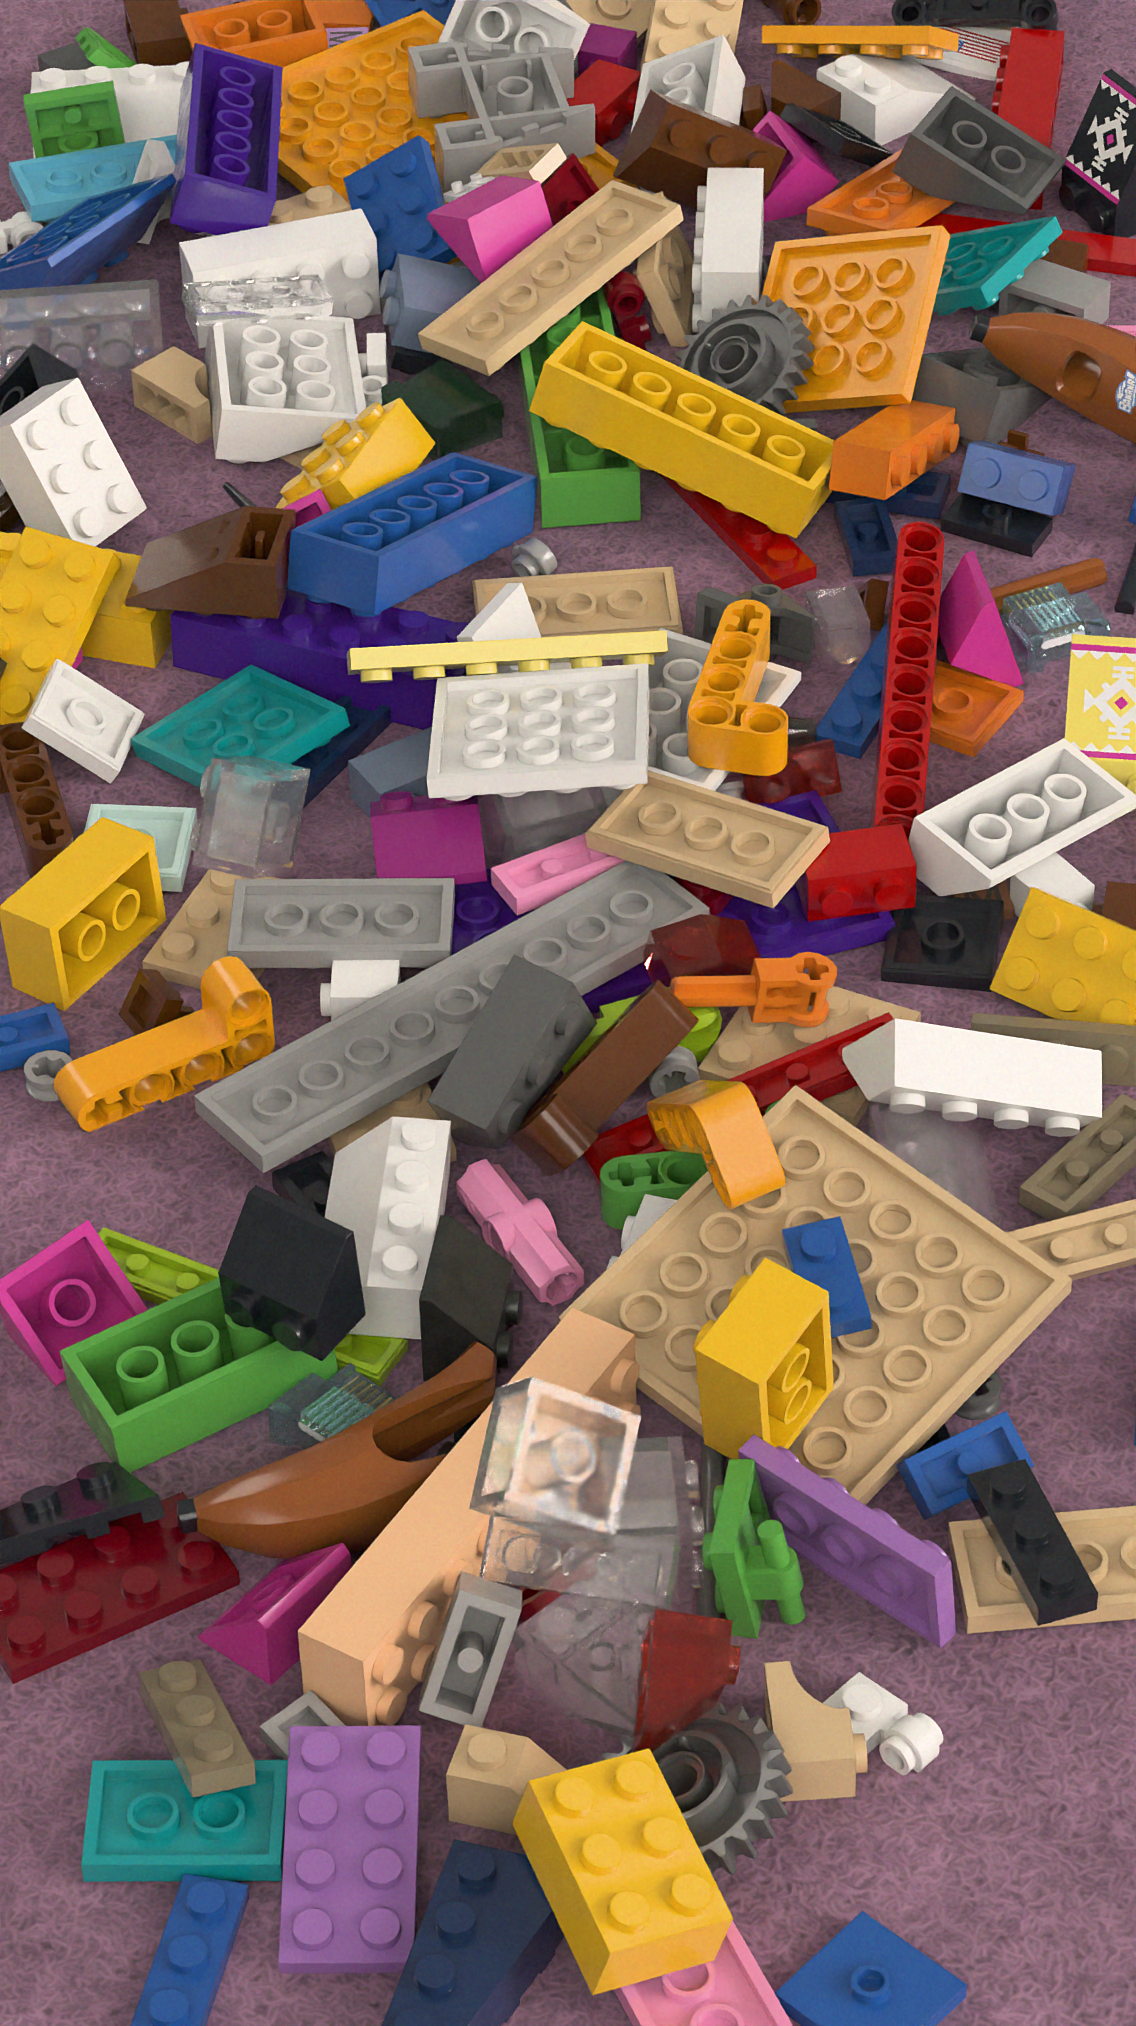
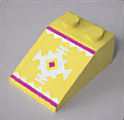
[1065,634,1136,795]

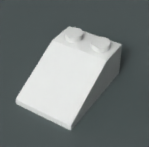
[437,0,590,60]
[817,54,975,145]

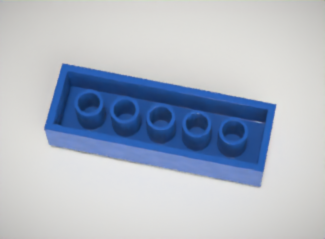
[287,452,538,617]

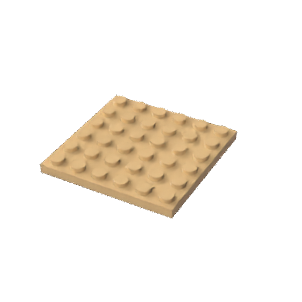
[558,1085,1072,1505]

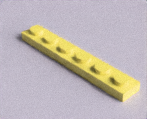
[347,630,668,683]

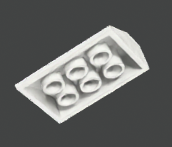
[205,307,366,464]
[565,628,801,809]

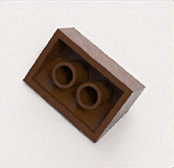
[613,89,787,209]

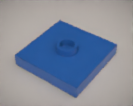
[775,1911,967,2026]

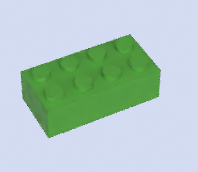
[59,1277,339,1473]

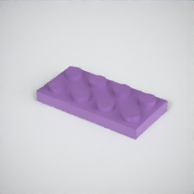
[738,1434,957,1648]
[278,1725,422,1973]

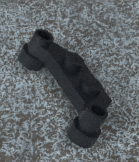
[891,0,1059,30]

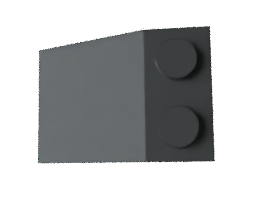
[892,86,1067,215]
[911,347,1052,447]

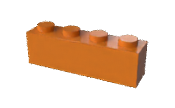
[829,400,960,500]

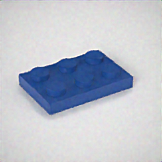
[344,135,458,285]

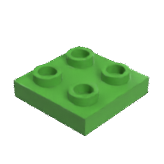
[24,80,125,158]

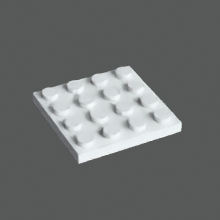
[427,663,650,801]

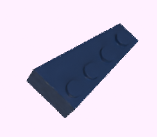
[382,1839,565,2026]

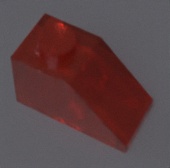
[643,914,761,987]
[632,1608,741,1753]

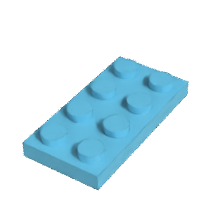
[8,134,177,222]

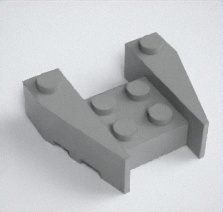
[408,42,595,193]

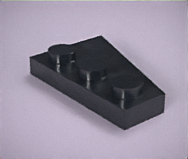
[0,1461,165,1565]

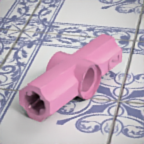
[456,1159,584,1306]

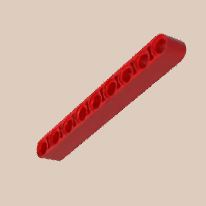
[870,522,945,840]

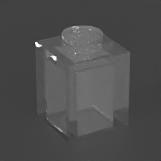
[806,585,870,666]

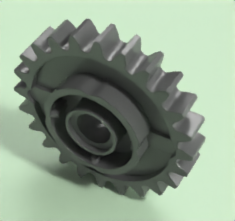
[674,295,815,415]
[601,1700,793,1876]

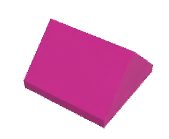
[427,176,553,283]
[938,550,1024,687]
[0,1220,148,1386]
[197,1543,351,1685]

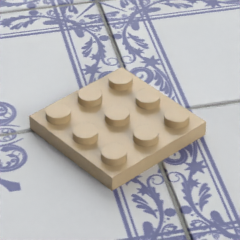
[698,986,921,1127]

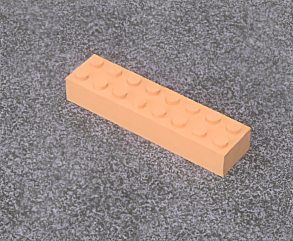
[298,1308,641,1726]

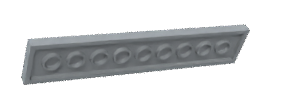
[194,861,710,1173]

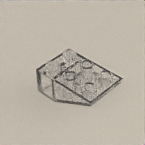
[513,1563,741,1742]

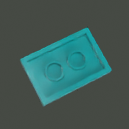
[81,1760,288,1882]

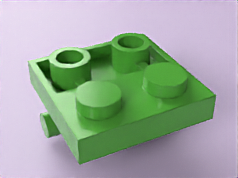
[703,1459,806,1639]

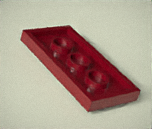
[0,1491,240,1684]

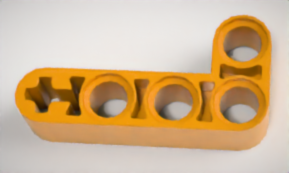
[687,599,788,776]
[53,956,275,1132]
[647,1080,786,1210]

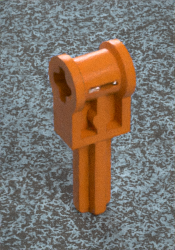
[670,952,837,1028]

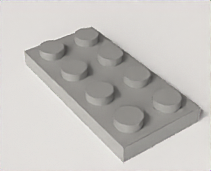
[227,878,455,969]

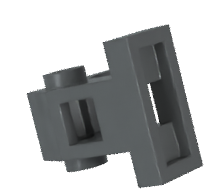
[694,584,818,665]

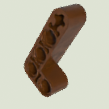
[0,722,74,878]
[509,979,699,1177]

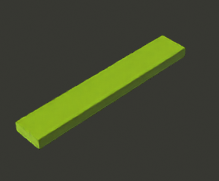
[98,1227,409,1388]

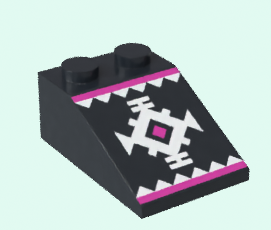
[1059,69,1136,238]

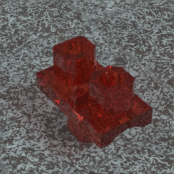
[741,739,842,804]

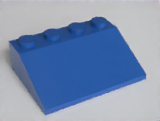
[0,173,177,332]

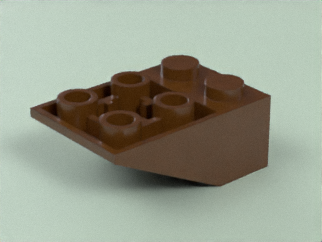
[125,506,296,619]

